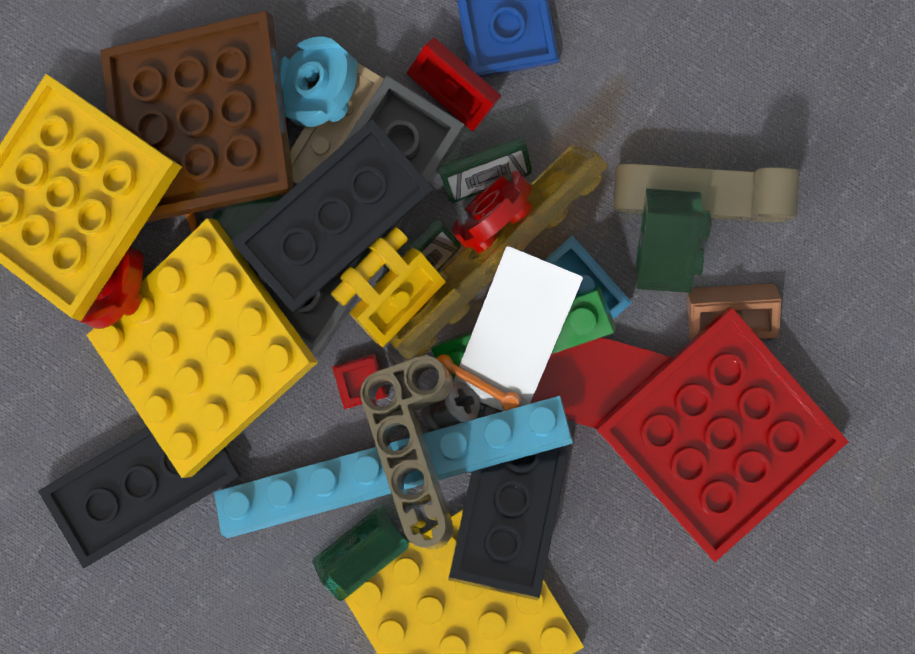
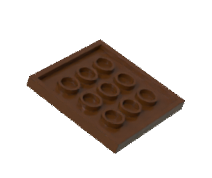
[100,11,294,223]

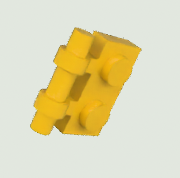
[331,227,446,347]

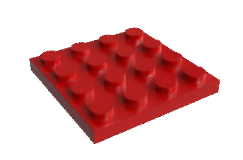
[594,307,849,562]

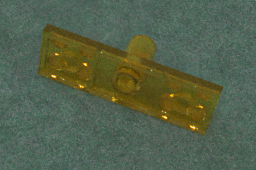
[390,145,609,360]

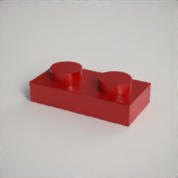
[406,37,502,132]

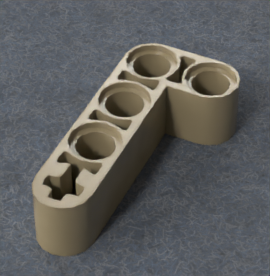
[613,164,800,223]
[360,356,453,550]

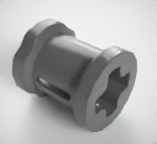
[420,382,480,432]

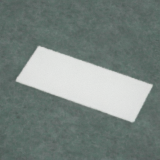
[453,246,583,411]

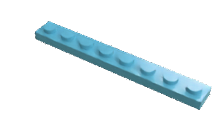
[214,396,573,538]

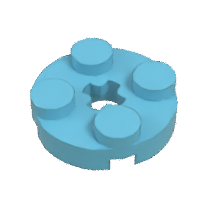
[279,36,358,127]

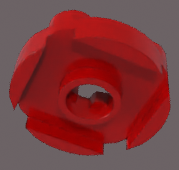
[452,171,533,253]
[77,246,144,329]

